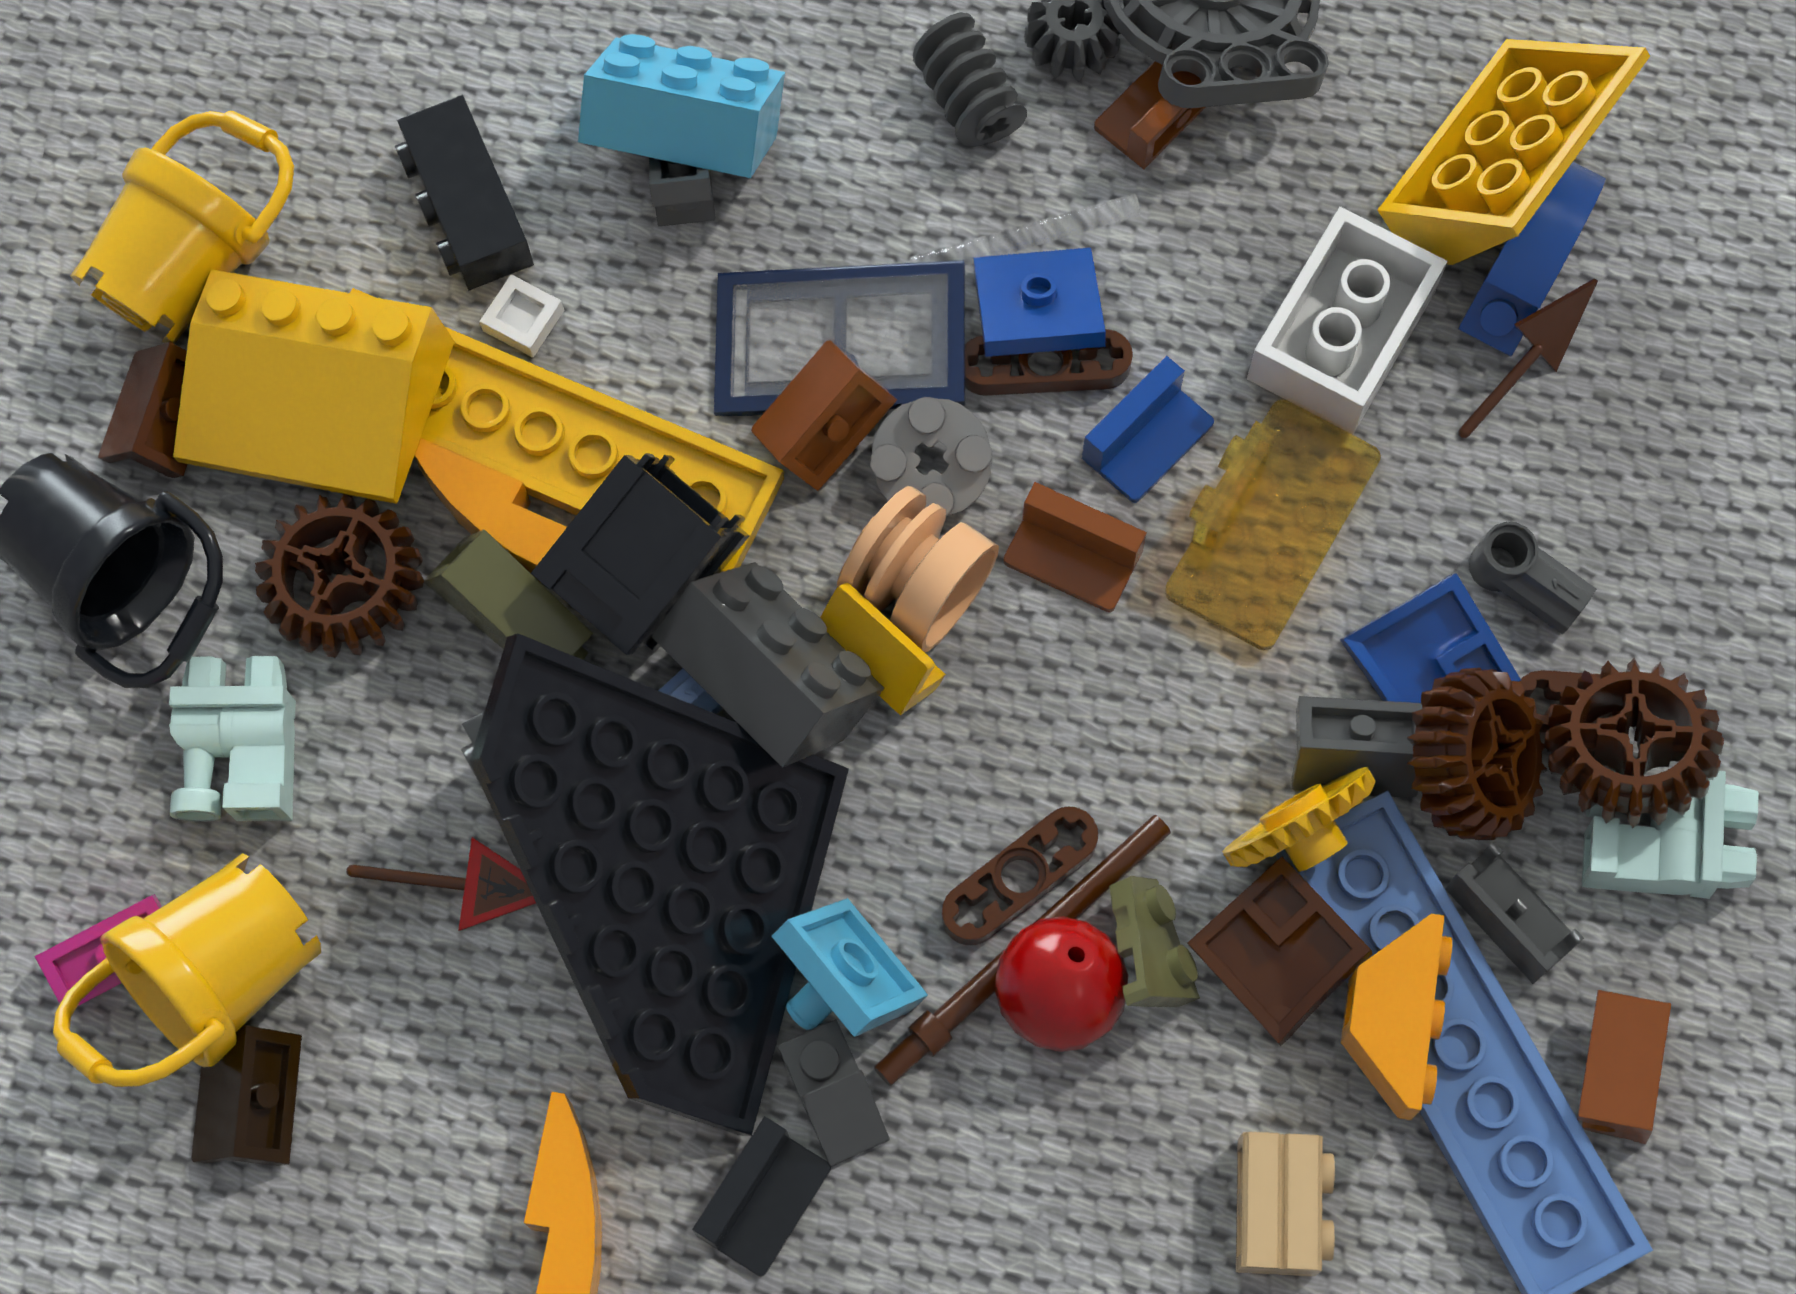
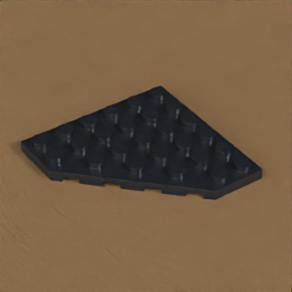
[469,633,849,1136]

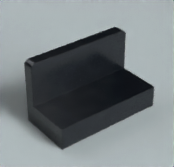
[692,1116,831,1277]

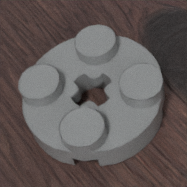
[870,397,992,516]

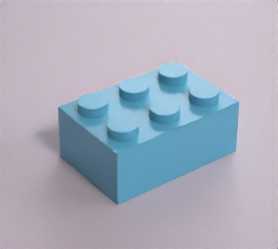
[578,34,785,178]

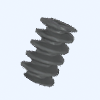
[913,12,1027,147]

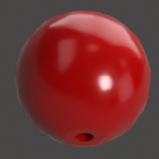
[995,916,1129,1052]

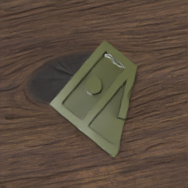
[1109,876,1200,1007]

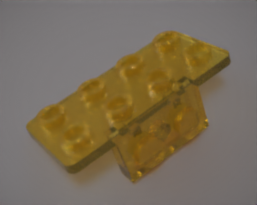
[1165,400,1381,651]

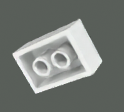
[1247,207,1447,435]

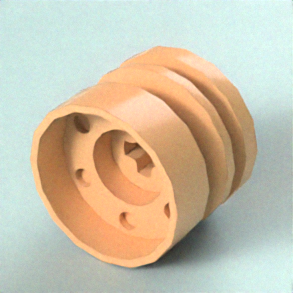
[837,486,999,652]

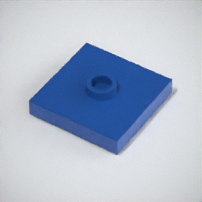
[973,247,1106,357]

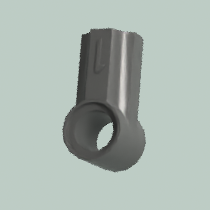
[1469,522,1597,635]

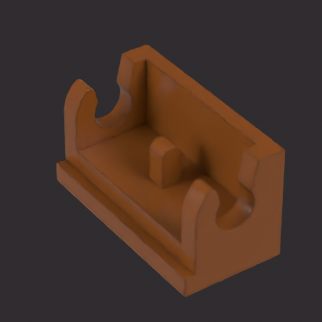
[1577,990,1671,1144]

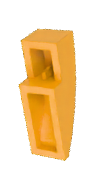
[414,438,567,582]
[524,1091,602,1294]

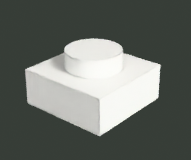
[479,274,564,358]

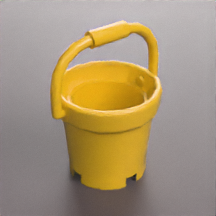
[70,111,294,344]
[53,854,321,1087]

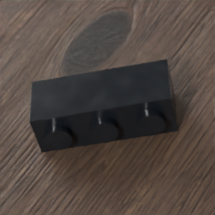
[395,94,534,291]

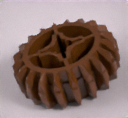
[255,493,424,658]
[1544,658,1724,829]
[1407,668,1547,840]

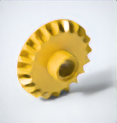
[1222,767,1376,872]

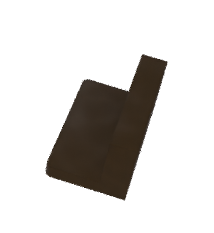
[191,1025,302,1166]

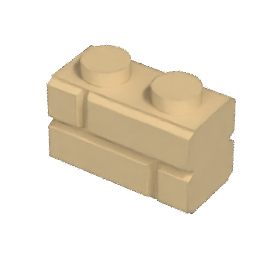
[1236,1132,1335,1276]

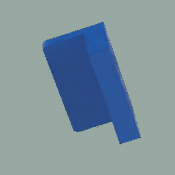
[1082,356,1214,503]

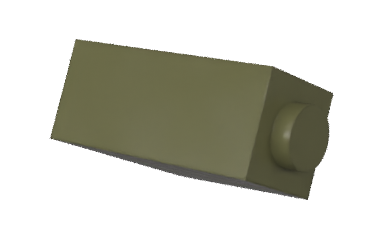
[424,530,593,660]

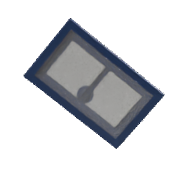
[714,260,965,416]

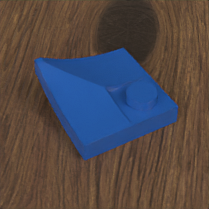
[1340,573,1521,703]

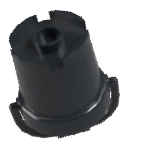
[0,453,223,688]

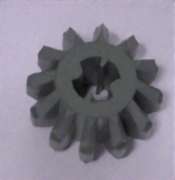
[1024,0,1121,82]

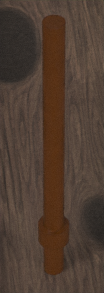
[873,815,1171,1086]

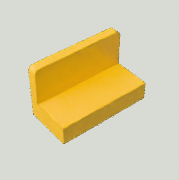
[820,582,946,716]

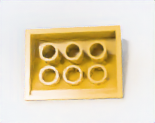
[1377,39,1650,265]
[173,269,455,504]

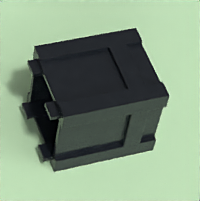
[531,453,749,655]

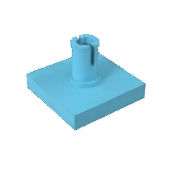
[771,898,928,1037]

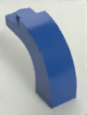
[1458,162,1606,357]

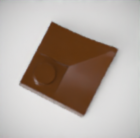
[1187,857,1373,1046]

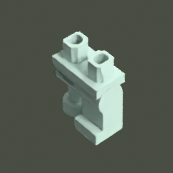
[169,656,296,821]
[1582,769,1759,899]

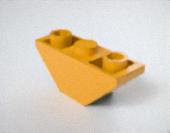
[1341,913,1452,1120]

